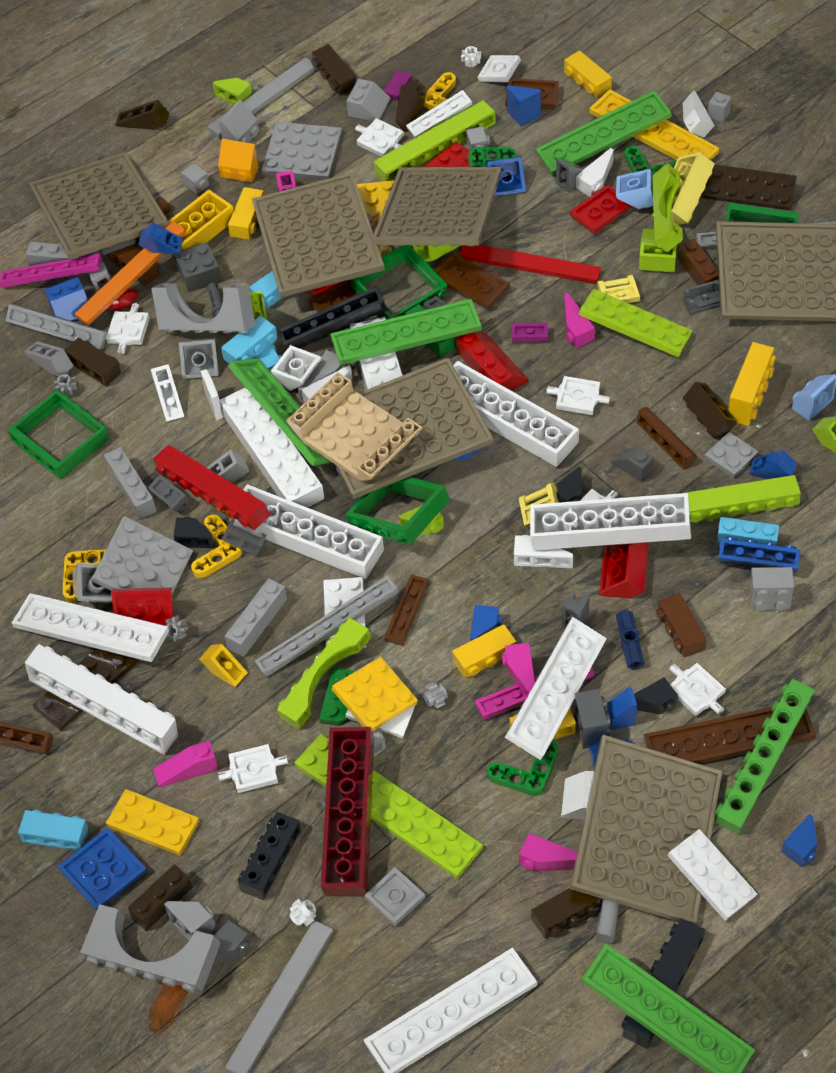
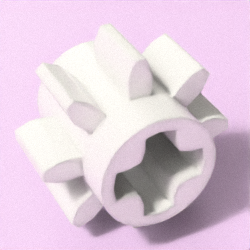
[461,46,481,67]
[290,899,316,927]

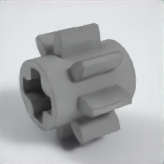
[54,374,77,396]
[166,615,189,641]
[423,683,448,709]

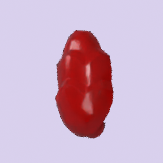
[106,288,138,310]

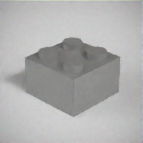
[749,567,794,611]

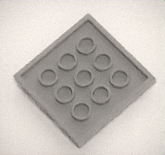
[262,122,342,181]
[91,516,193,593]

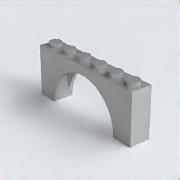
[152,283,255,333]
[80,904,221,993]

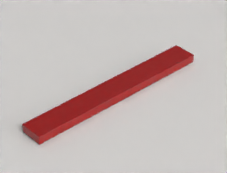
[459,245,601,284]

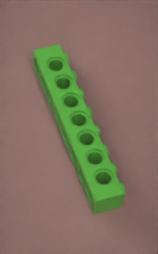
[715,678,815,835]

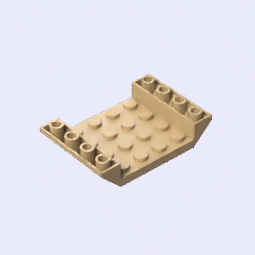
[287,372,422,481]

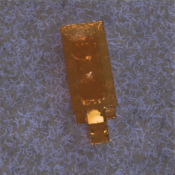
[148,984,187,1034]

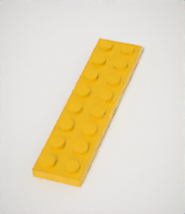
[589,89,719,160]

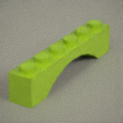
[653,163,683,252]
[277,617,371,730]

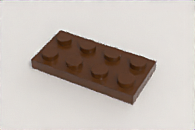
[435,252,510,310]

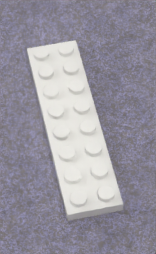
[12,593,169,662]
[505,617,607,760]
[364,947,537,1073]

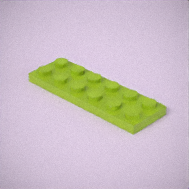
[578,289,693,358]

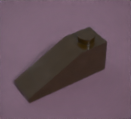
[395,79,427,132]
[115,100,170,129]

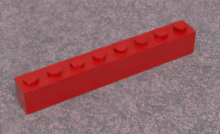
[153,444,271,531]

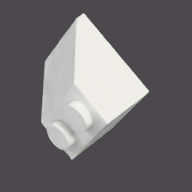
[271,345,322,391]
[561,771,594,820]

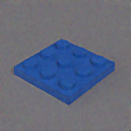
[58,827,147,911]

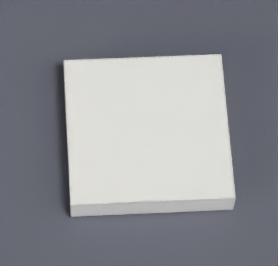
[478,55,521,82]
[201,369,223,421]

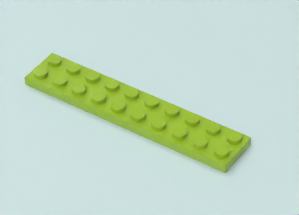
[294,734,483,879]

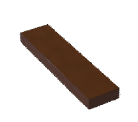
[384,574,429,646]

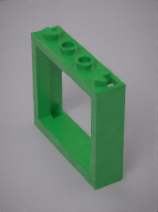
[725,203,799,223]
[350,245,447,320]
[7,390,109,479]
[345,477,450,545]

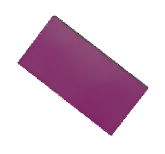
[384,70,412,100]

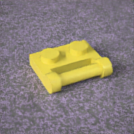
[597,275,640,303]
[519,482,558,528]

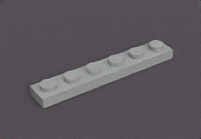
[6,304,107,349]

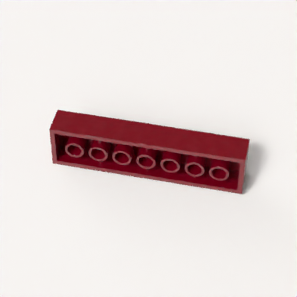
[321,727,375,896]

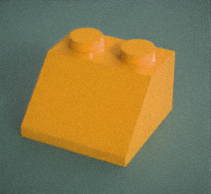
[218,139,259,183]

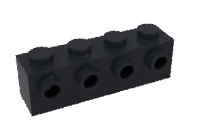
[238,812,301,901]

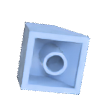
[616,169,653,209]
[792,374,836,421]

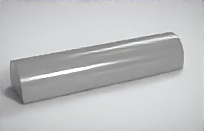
[596,899,619,944]

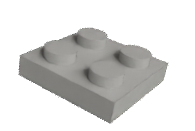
[704,432,759,479]
[364,868,425,926]

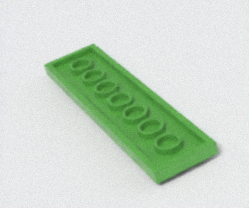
[536,90,672,176]
[330,299,482,365]
[228,358,332,466]
[580,943,755,1073]

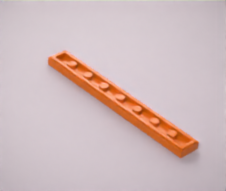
[75,221,186,326]

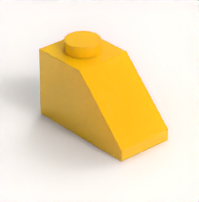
[199,644,248,687]

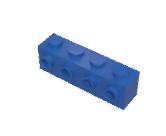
[718,537,801,573]

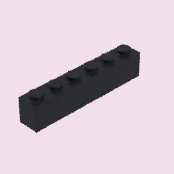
[278,286,388,350]
[621,918,705,1049]

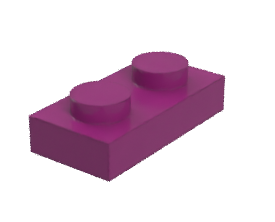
[511,323,548,342]

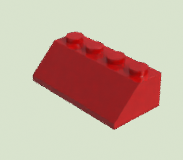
[456,331,528,391]
[599,542,649,599]

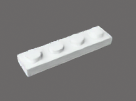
[406,90,473,138]

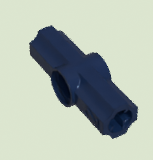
[616,609,644,670]

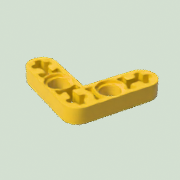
[423,72,465,111]
[191,515,242,579]
[63,549,106,603]

